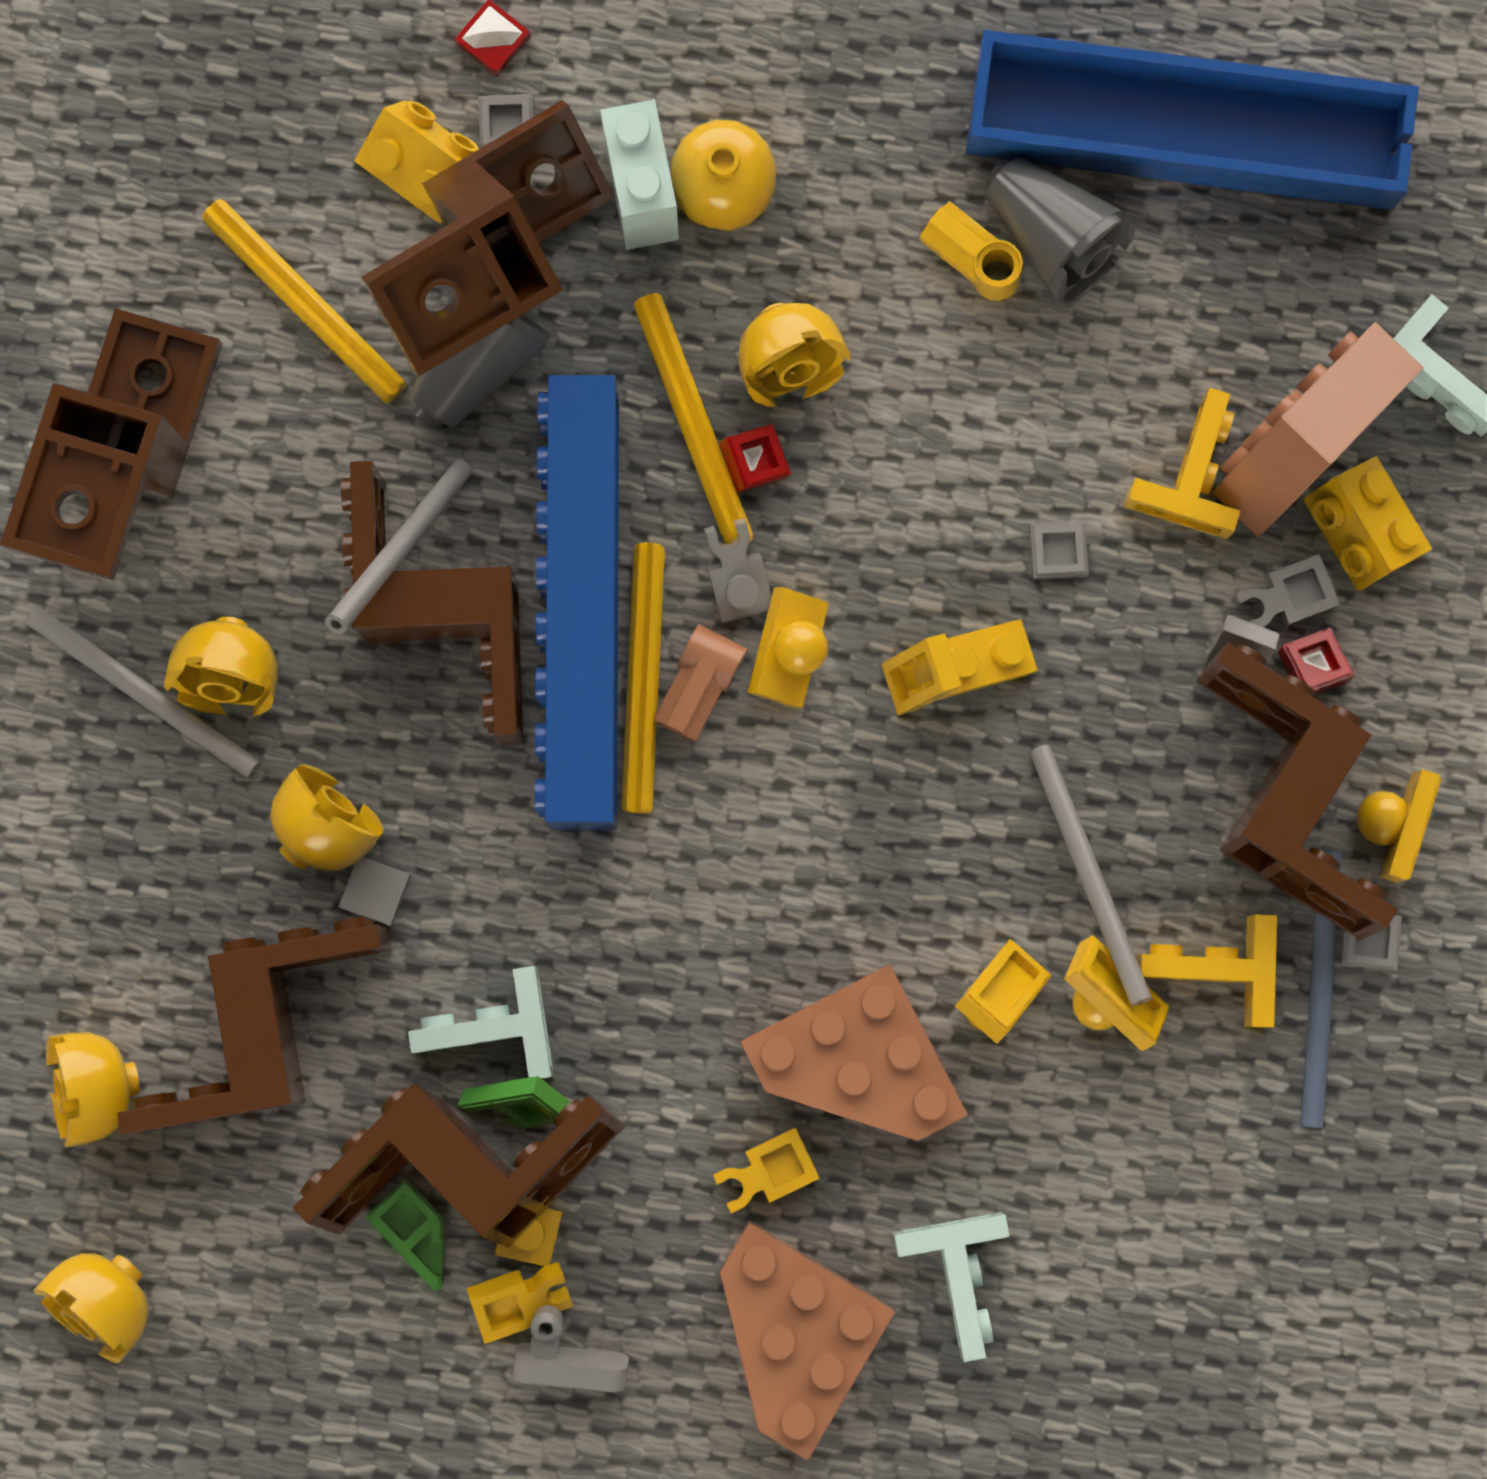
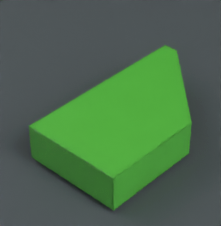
[458,1076,570,1128]
[365,1178,445,1292]

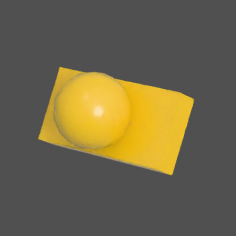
[747,587,829,708]
[1356,769,1442,883]
[1064,935,1170,1051]
[955,939,1052,1044]

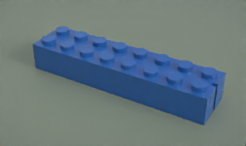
[965,30,1419,210]
[535,375,619,830]

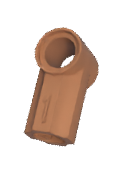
[654,624,748,743]

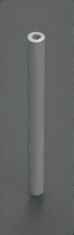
[325,460,472,634]
[25,606,261,779]
[1030,745,1152,1007]

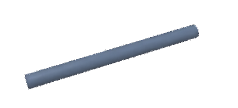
[1301,850,1342,1128]

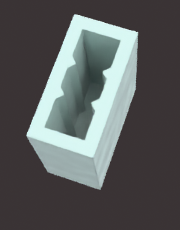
[600,99,679,250]

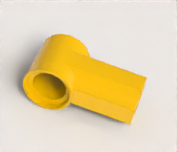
[919,201,1023,301]

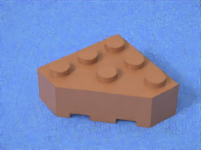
[1211,322,1424,538]
[740,964,968,1141]
[720,1220,895,1461]

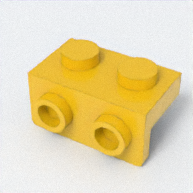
[354,101,479,224]
[1304,456,1432,591]

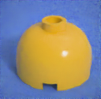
[670,119,777,231]
[738,303,851,407]
[164,617,278,716]
[270,764,384,871]
[46,1032,140,1148]
[33,1253,149,1363]

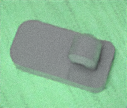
[513,1305,629,1392]

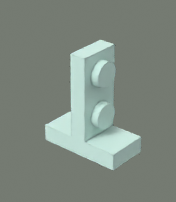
[1393,294,1487,437]
[408,966,554,1079]
[892,1212,1010,1362]

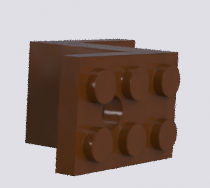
[361,100,615,377]
[0,308,223,581]
[341,461,524,746]
[1196,642,1398,941]
[117,917,392,1135]
[292,1083,626,1248]

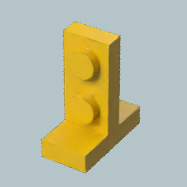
[1123,388,1241,539]
[881,619,1038,715]
[1135,914,1277,1028]

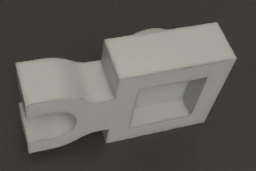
[704,518,772,623]
[1232,554,1340,627]

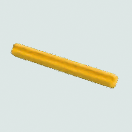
[202,199,406,403]
[634,293,753,544]
[621,542,665,814]

